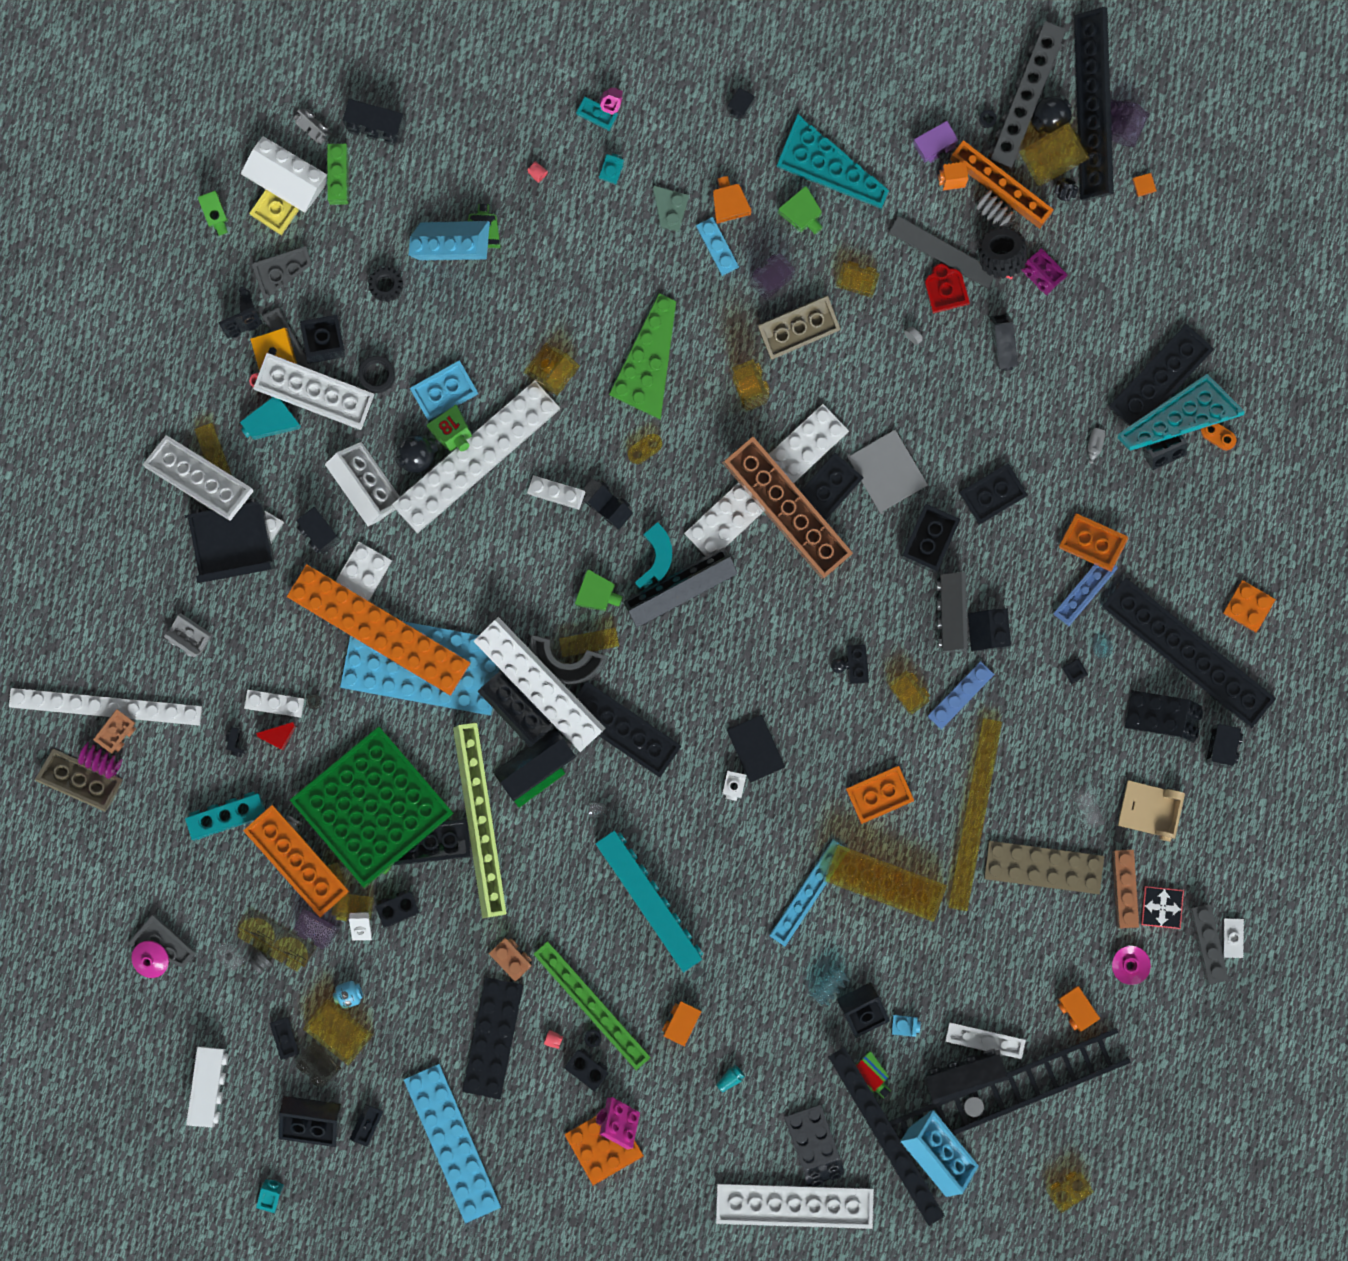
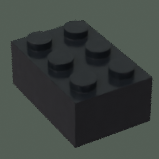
[343,99,407,145]
[901,504,961,574]

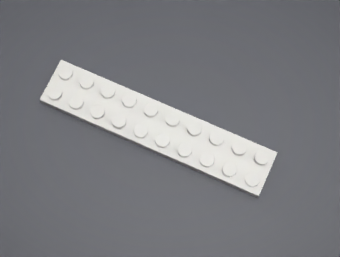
[392,380,560,534]
[684,404,849,557]

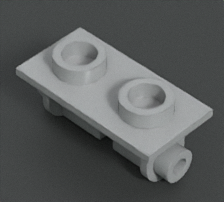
[294,109,332,144]

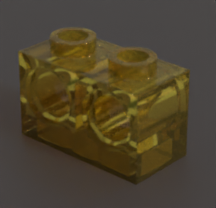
[1047,1171,1094,1213]

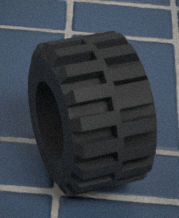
[978,227,1027,279]

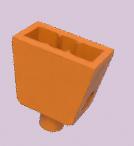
[713,176,751,224]

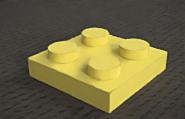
[249,190,299,236]

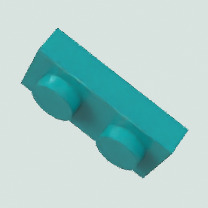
[576,97,618,132]

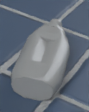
[1087,428,1105,464]

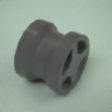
[248,950,273,974]

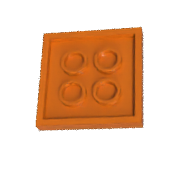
[564,1116,644,1185]

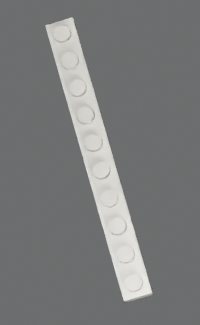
[9,688,202,726]

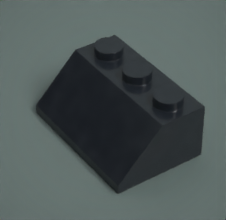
[278,1096,341,1147]

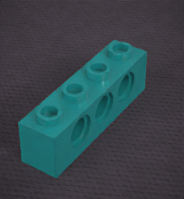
[185,791,266,841]

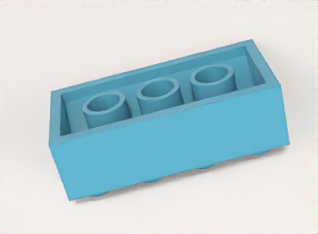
[409,221,490,260]
[901,1110,979,1197]

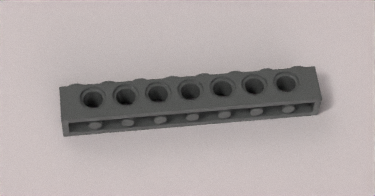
[988,21,1066,171]

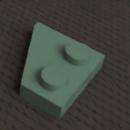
[653,186,689,232]

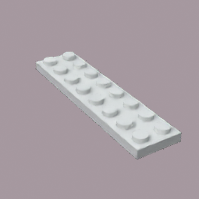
[474,617,605,752]
[716,1184,874,1229]

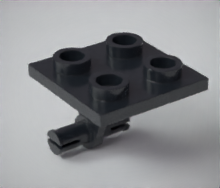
[219,287,262,339]

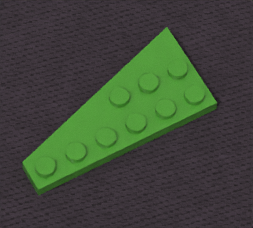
[609,293,676,420]

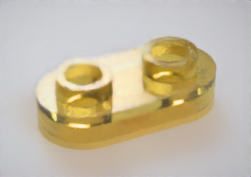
[628,434,662,465]

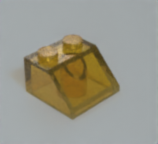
[524,343,580,396]

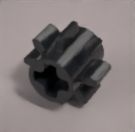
[1054,178,1078,201]

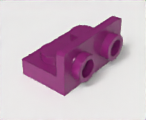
[1021,248,1068,296]

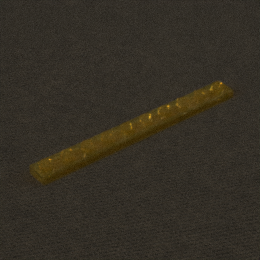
[948,718,1002,912]

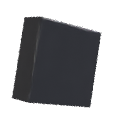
[1061,658,1088,685]

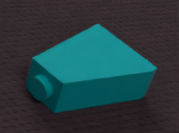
[240,397,301,440]

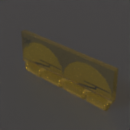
[238,909,316,972]

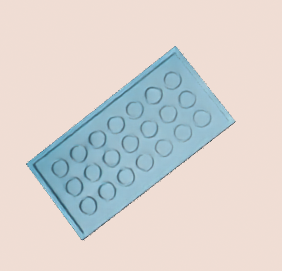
[340,621,500,716]

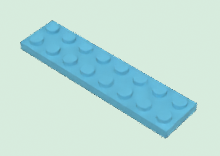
[404,1064,501,1224]

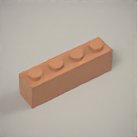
[1112,850,1139,929]

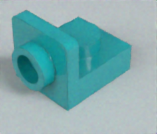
[599,153,624,185]
[256,1179,284,1214]

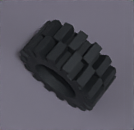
[368,266,403,302]

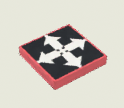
[1141,886,1184,929]

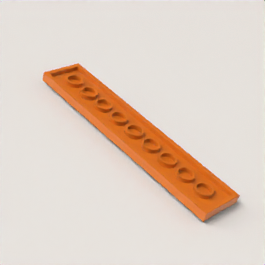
[287,564,471,696]

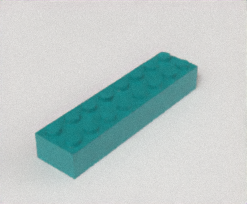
[596,830,703,973]

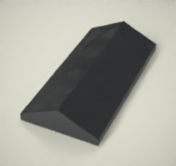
[493,728,576,802]
[393,819,471,866]

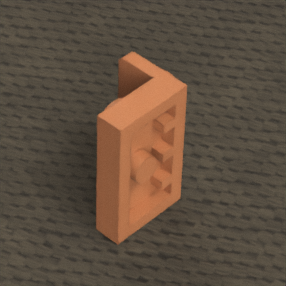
[93,709,137,754]
[489,938,532,982]

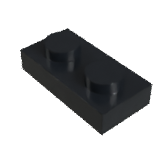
[269,1017,300,1060]
[349,1104,384,1147]

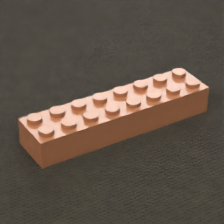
[722,437,853,579]

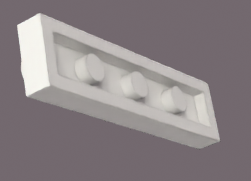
[945,1023,1026,1059]

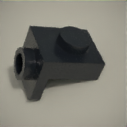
[225,727,248,757]

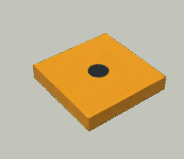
[250,328,297,372]

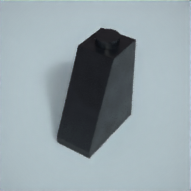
[989,313,1018,371]

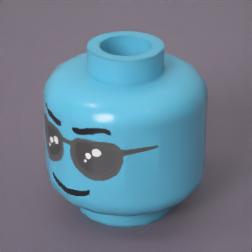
[333,981,363,1009]

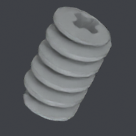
[976,190,1017,229]

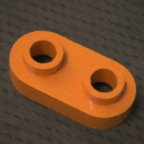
[1200,424,1236,450]

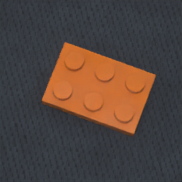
[1059,513,1128,572]
[846,766,914,824]

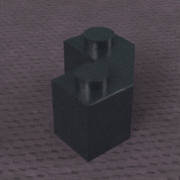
[583,478,633,530]

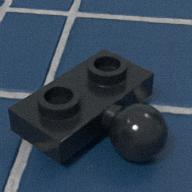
[831,644,869,685]

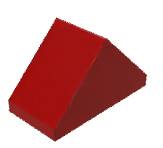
[256,722,296,750]

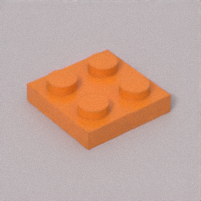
[1223,580,1276,633]

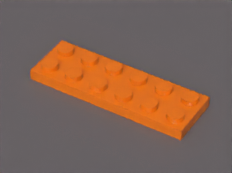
[243,805,350,918]

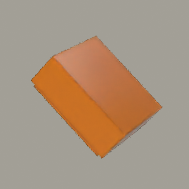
[1132,173,1157,197]

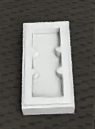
[349,913,372,940]
[1223,919,1244,958]

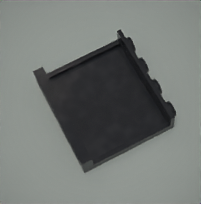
[184,498,276,583]

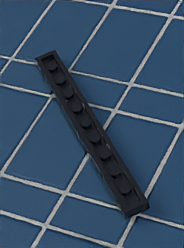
[828,1046,945,1226]

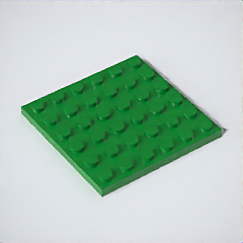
[290,727,453,888]

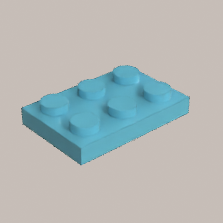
[410,360,478,422]

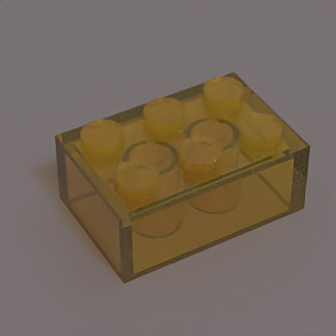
[1019,123,1090,186]
[731,359,770,412]
[303,998,375,1066]

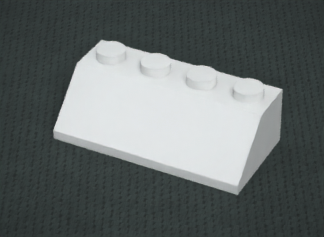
[241,136,327,213]
[325,442,400,526]
[186,1046,228,1127]

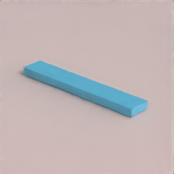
[769,840,849,946]

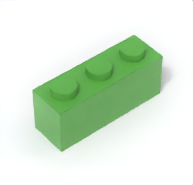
[327,144,349,205]

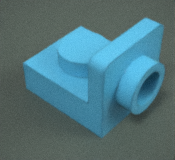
[892,1015,921,1037]

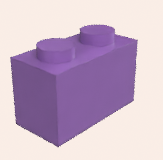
[913,121,958,163]

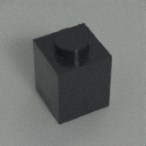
[727,87,755,120]

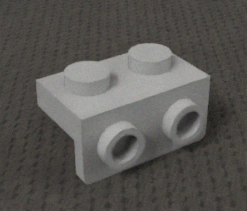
[164,613,212,657]

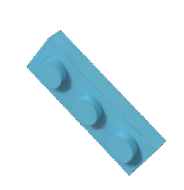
[696,217,739,276]

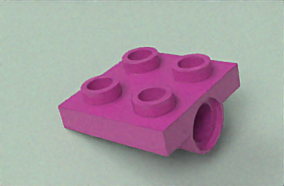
[596,1097,640,1150]

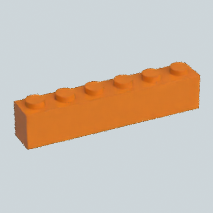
[950,140,1054,229]

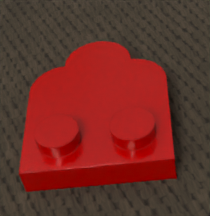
[925,264,970,314]

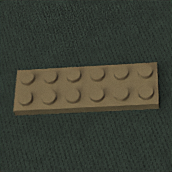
[984,841,1104,895]

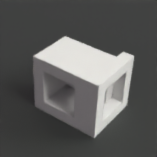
[722,771,746,801]

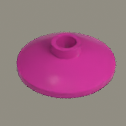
[132,941,169,978]
[1112,946,1151,985]

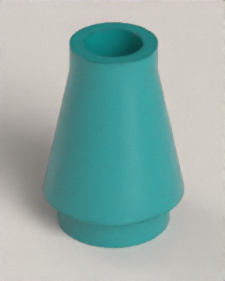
[716,1065,745,1093]

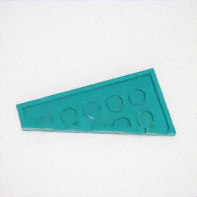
[777,114,889,209]
[1118,374,1245,451]

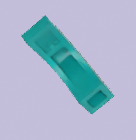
[635,522,672,590]

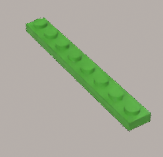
[533,941,651,1070]

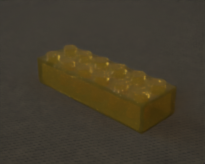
[823,845,947,922]

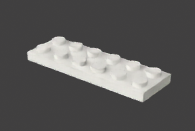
[253,353,374,430]
[143,435,253,521]

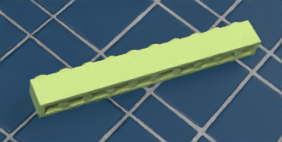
[453,723,507,918]

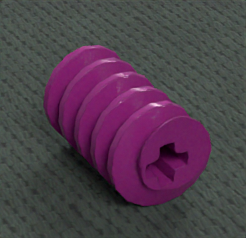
[78,742,123,779]

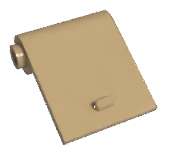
[1117,781,1185,842]

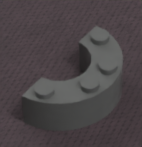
[530,635,609,684]

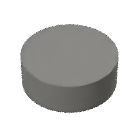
[904,327,923,345]
[964,1097,984,1117]

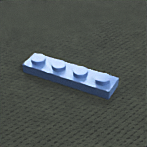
[1053,564,1118,626]
[927,661,995,730]

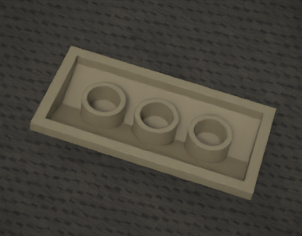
[757,295,841,360]
[35,749,123,811]

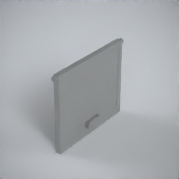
[847,430,928,514]

